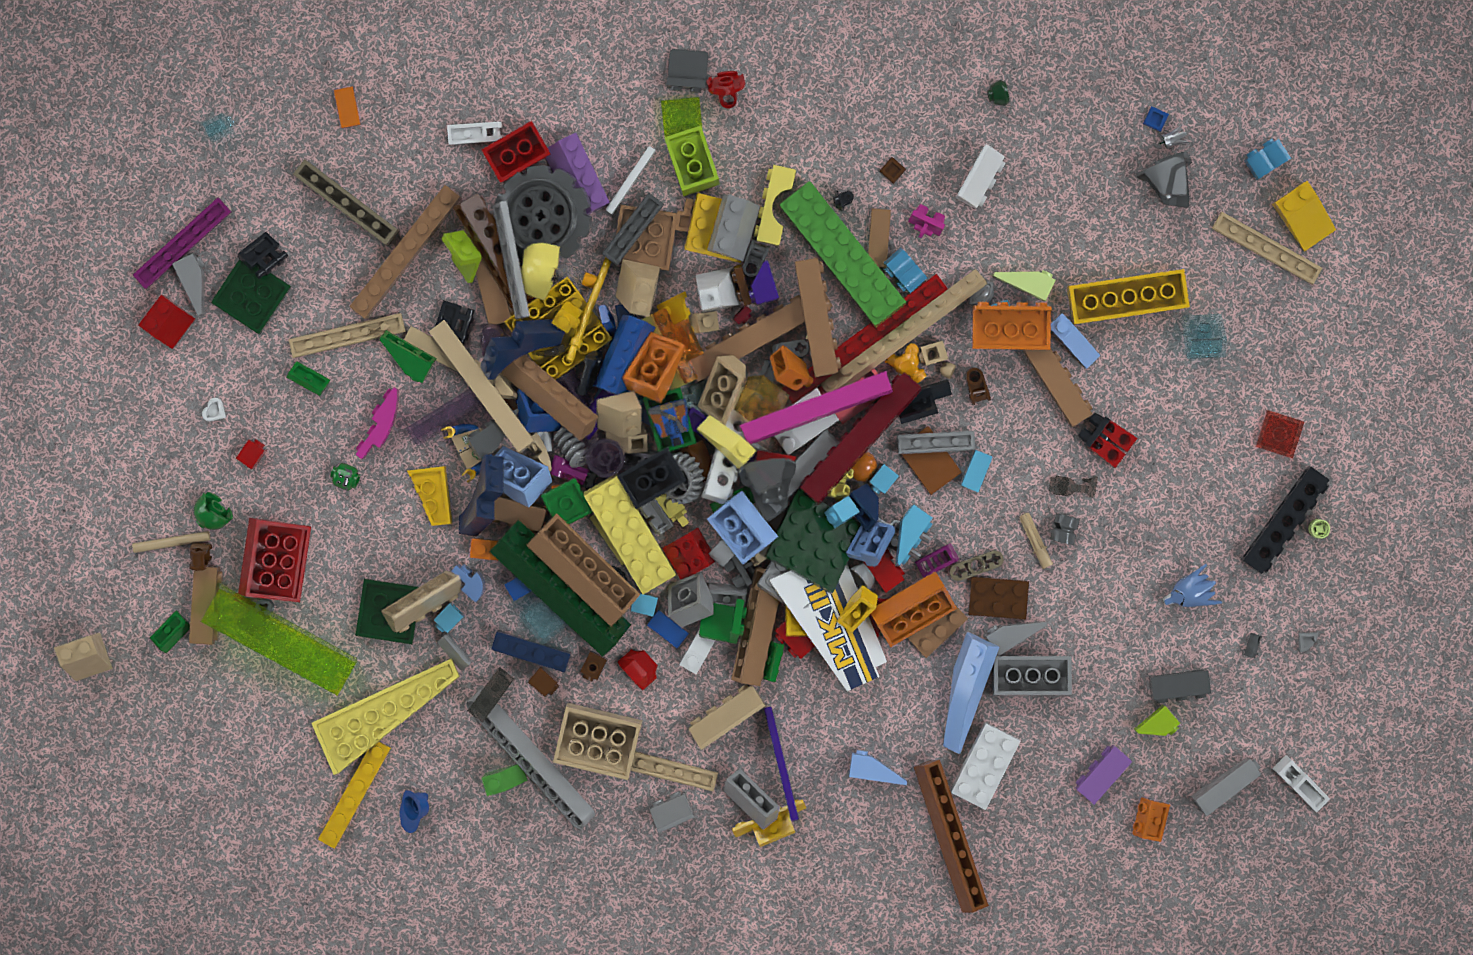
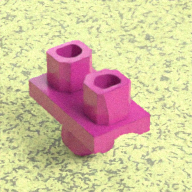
[908,204,945,239]

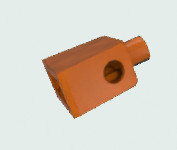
[770,345,813,391]

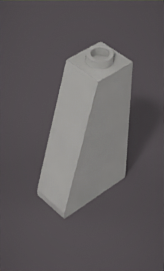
[1191,757,1261,816]

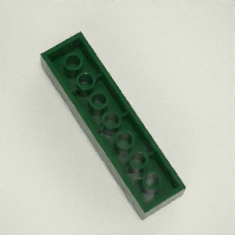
[489,519,632,657]

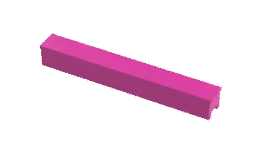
[740,371,892,445]

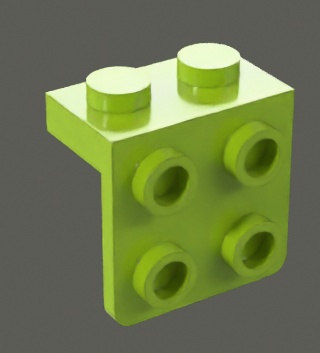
[442,230,482,283]

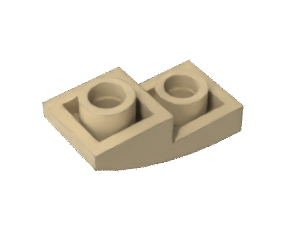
[527,432,552,472]

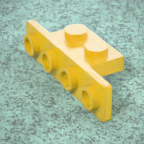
[732,799,806,847]

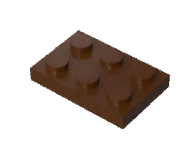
[968,577,1029,620]

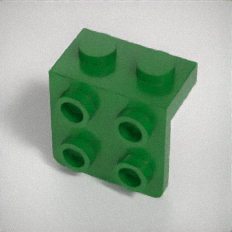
[699,599,747,644]

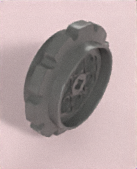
[495,165,592,262]

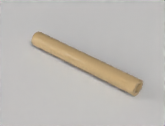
[132,531,211,553]

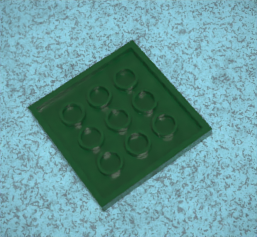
[765,489,861,594]

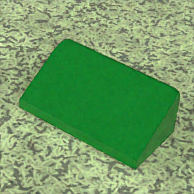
[150,610,190,654]

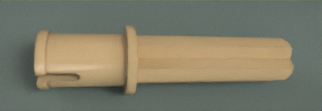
[1019,513,1053,569]

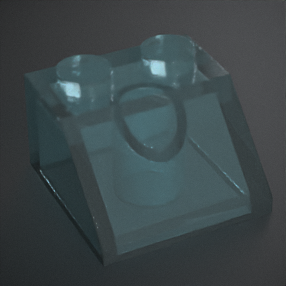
[1183,314,1227,359]

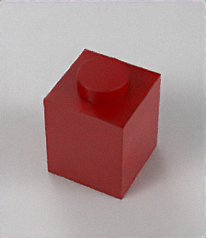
[236,438,267,470]

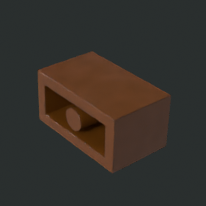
[528,666,560,697]

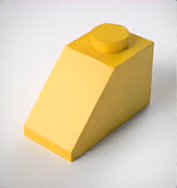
[837,585,878,632]

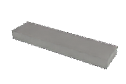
[897,431,975,454]

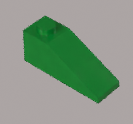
[379,330,437,383]

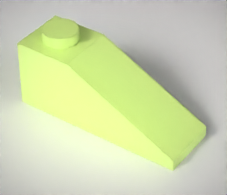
[992,270,1056,301]

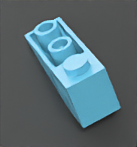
[895,505,932,566]

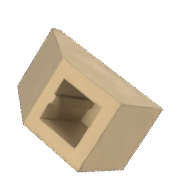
[606,425,648,454]

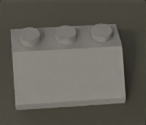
[707,194,760,262]

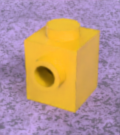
[552,301,583,334]

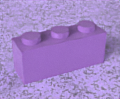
[1075,745,1132,805]

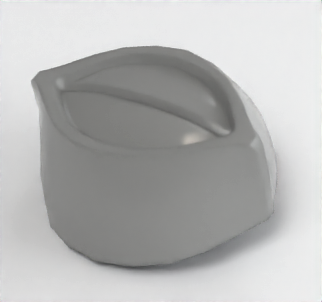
[967,280,994,306]
[850,563,875,590]

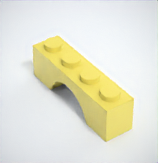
[754,165,796,246]

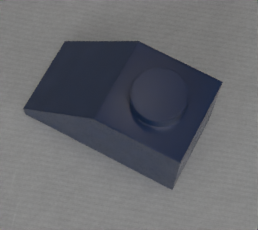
[849,483,879,532]

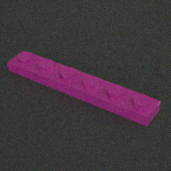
[133,197,232,290]

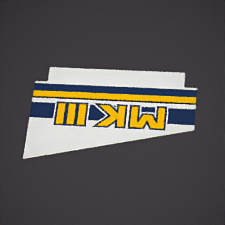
[769,564,887,691]

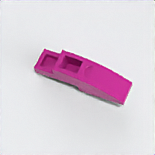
[355,387,399,459]

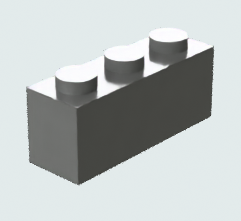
[1149,669,1211,703]

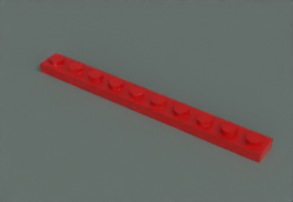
[782,274,948,404]

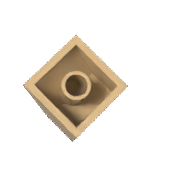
[597,391,641,438]

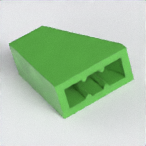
[482,764,528,796]

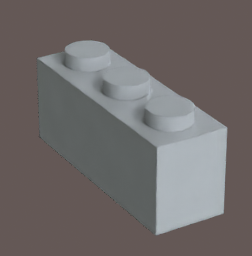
[724,769,780,830]

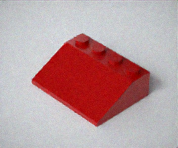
[238,517,311,603]

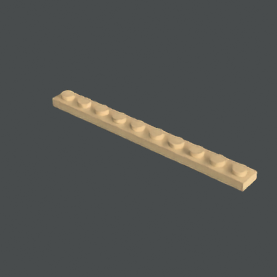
[821,269,987,393]

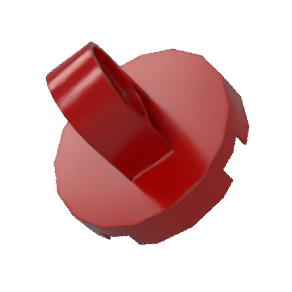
[706,71,746,109]

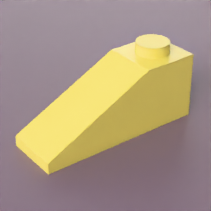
[696,415,756,469]

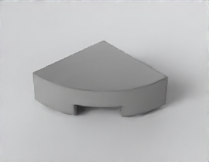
[1298,632,1318,652]

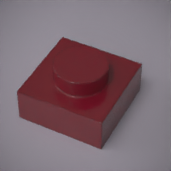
[732,306,752,325]

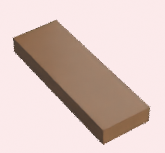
[868,208,891,268]

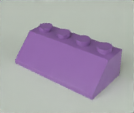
[546,133,610,215]

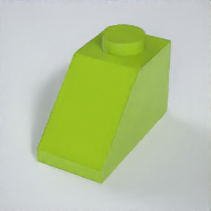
[1134,705,1180,736]

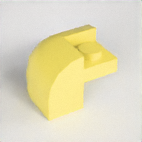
[520,243,560,300]

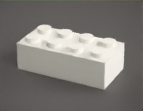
[950,722,1020,810]

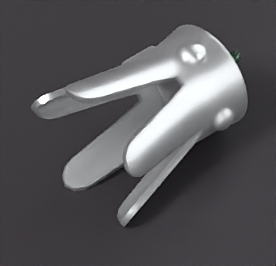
[1159,125,1189,149]

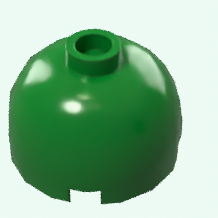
[193,492,233,530]

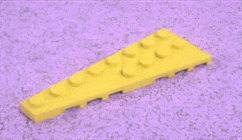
[311,659,460,775]

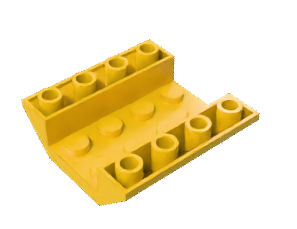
[504,276,612,380]

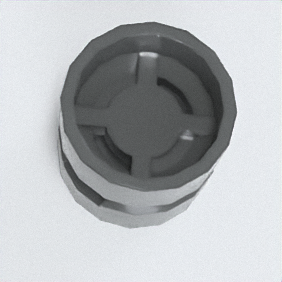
[1050,513,1080,545]

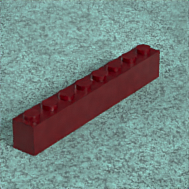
[800,372,922,505]

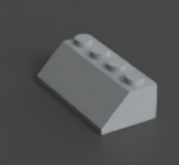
[992,656,1072,697]

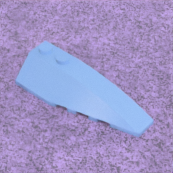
[943,632,999,754]

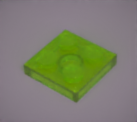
[661,97,703,137]

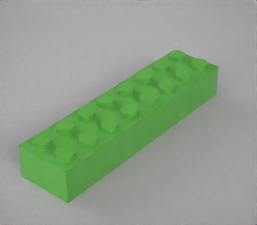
[779,181,906,328]

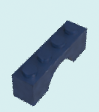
[491,630,572,673]

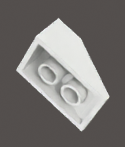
[775,388,839,455]

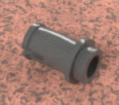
[1243,633,1262,658]

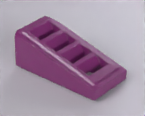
[915,543,959,578]

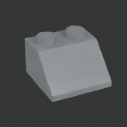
[668,572,713,627]
[650,791,695,833]

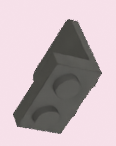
[666,49,708,93]

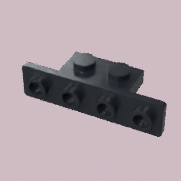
[874,379,952,424]

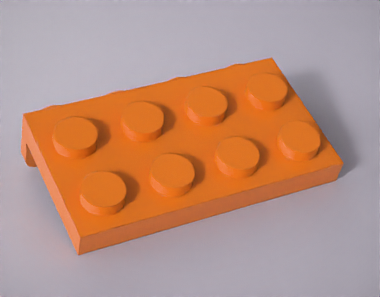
[972,302,1052,350]

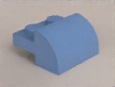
[846,522,895,566]
[452,564,486,603]

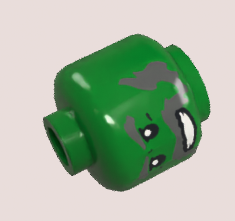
[330,463,361,491]

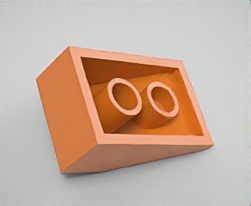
[623,332,685,403]

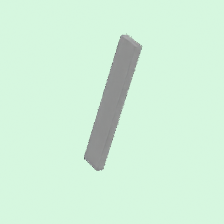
[493,201,530,320]

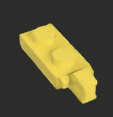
[656,493,689,527]

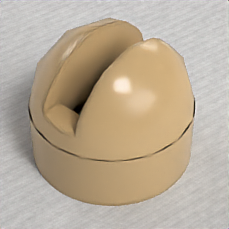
[940,362,956,379]

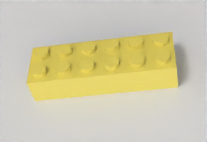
[583,473,676,594]

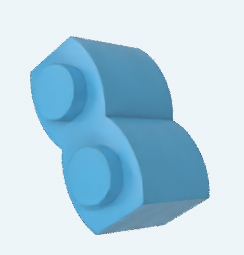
[1244,138,1291,180]
[883,248,927,293]

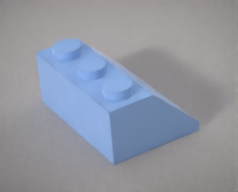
[707,491,778,564]

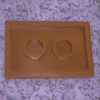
[897,426,962,495]

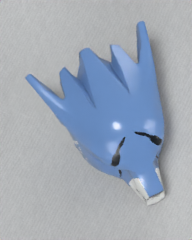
[1163,564,1222,607]

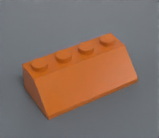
[871,571,957,648]

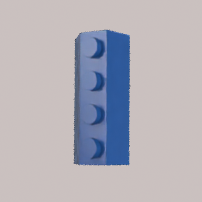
[593,315,655,395]

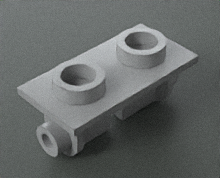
[638,499,673,536]

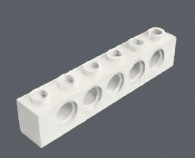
[701,387,760,504]

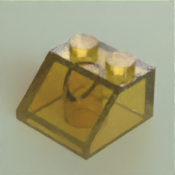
[734,375,790,421]

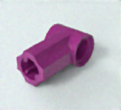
[550,455,589,485]

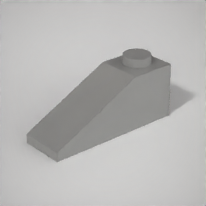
[172,254,205,316]
[985,621,1047,656]

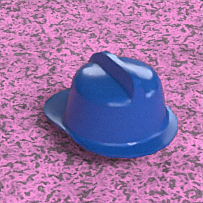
[399,790,429,833]

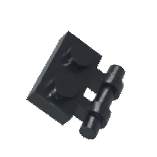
[237,232,288,279]
[435,300,475,345]

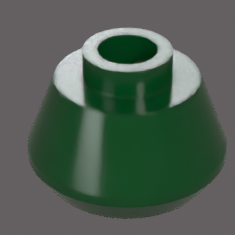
[987,80,1009,106]

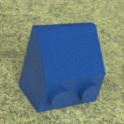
[517,389,561,433]

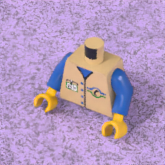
[441,423,494,483]

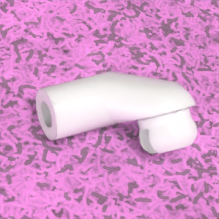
[531,432,552,452]

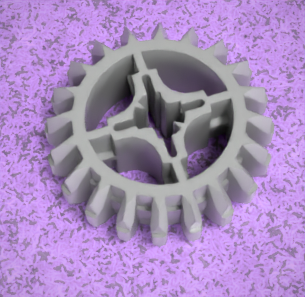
[664,452,706,504]

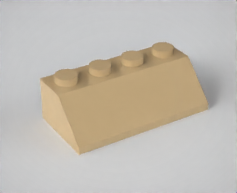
[688,684,765,750]

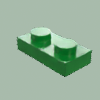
[286,361,330,396]
[763,641,784,682]

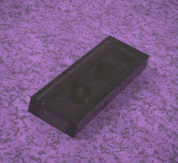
[467,667,515,722]

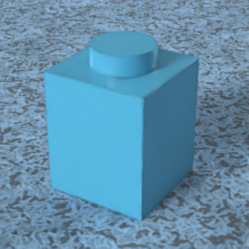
[869,464,899,494]
[824,496,860,528]
[631,592,658,617]
[434,602,465,633]

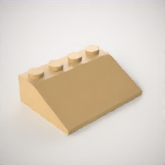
[381,571,462,633]
[553,703,643,780]

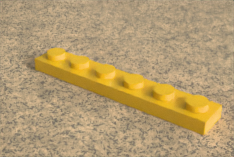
[318,741,391,849]

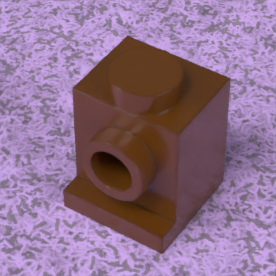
[580,651,608,682]

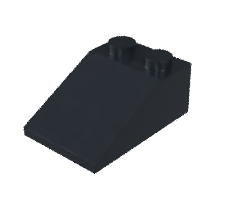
[617,447,687,509]

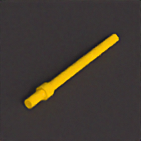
[565,257,612,362]

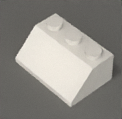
[956,144,1005,209]

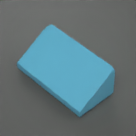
[961,450,993,492]

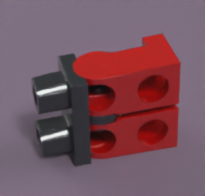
[1078,413,1138,468]

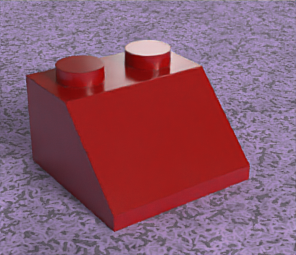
[138,294,196,349]

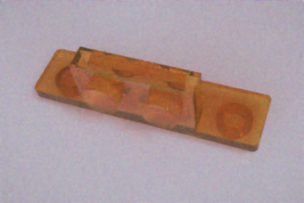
[653,308,704,384]

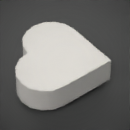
[202,398,226,421]

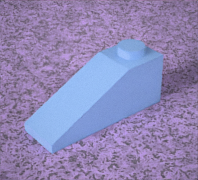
[1051,313,1101,369]
[849,750,907,785]

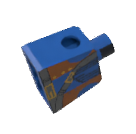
[648,398,689,446]

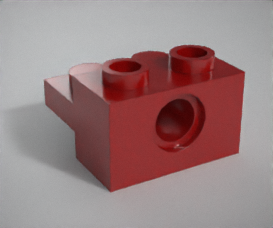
[663,528,716,580]

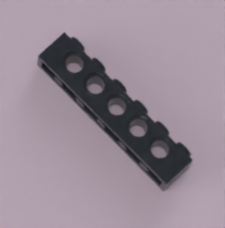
[1241,466,1329,574]

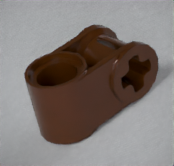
[965,367,991,406]
[189,543,212,571]

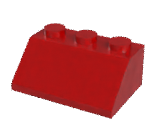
[482,121,551,183]

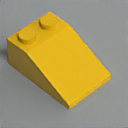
[1272,181,1336,252]

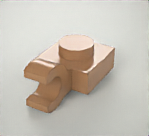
[675,198,694,232]

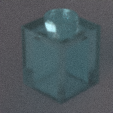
[202,113,235,142]

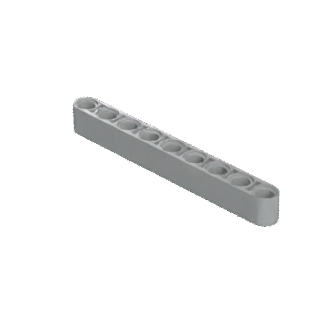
[709,429,840,567]
[466,690,595,829]

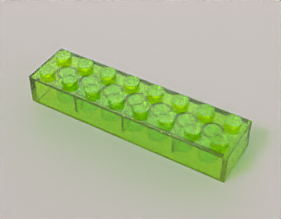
[201,584,357,696]

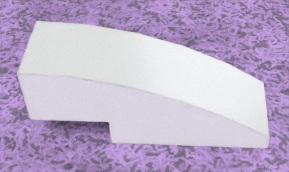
[1272,755,1330,812]

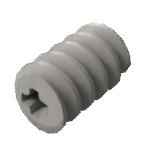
[554,427,593,468]

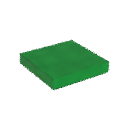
[541,478,593,525]

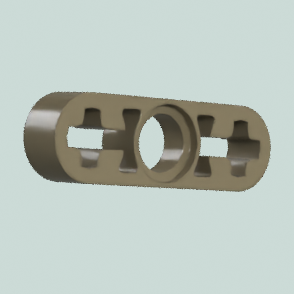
[949,550,1004,581]

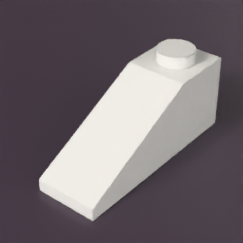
[680,629,715,674]

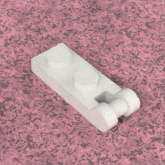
[447,122,503,145]

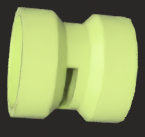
[1308,519,1330,539]

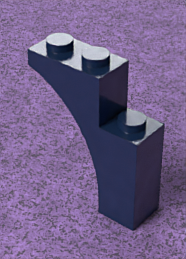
[480,319,565,380]
[459,454,504,537]

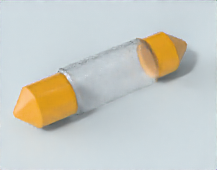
[553,262,598,289]

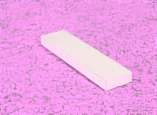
[606,147,656,215]

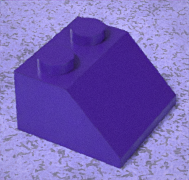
[749,261,779,306]

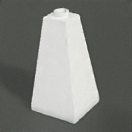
[696,267,741,313]

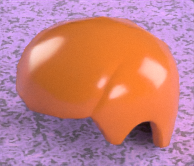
[852,451,877,482]

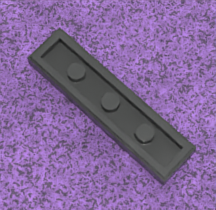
[602,193,664,266]

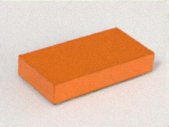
[334,86,361,129]

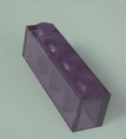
[406,388,484,446]

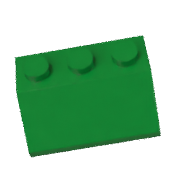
[643,387,696,452]

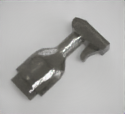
[1048,476,1098,498]

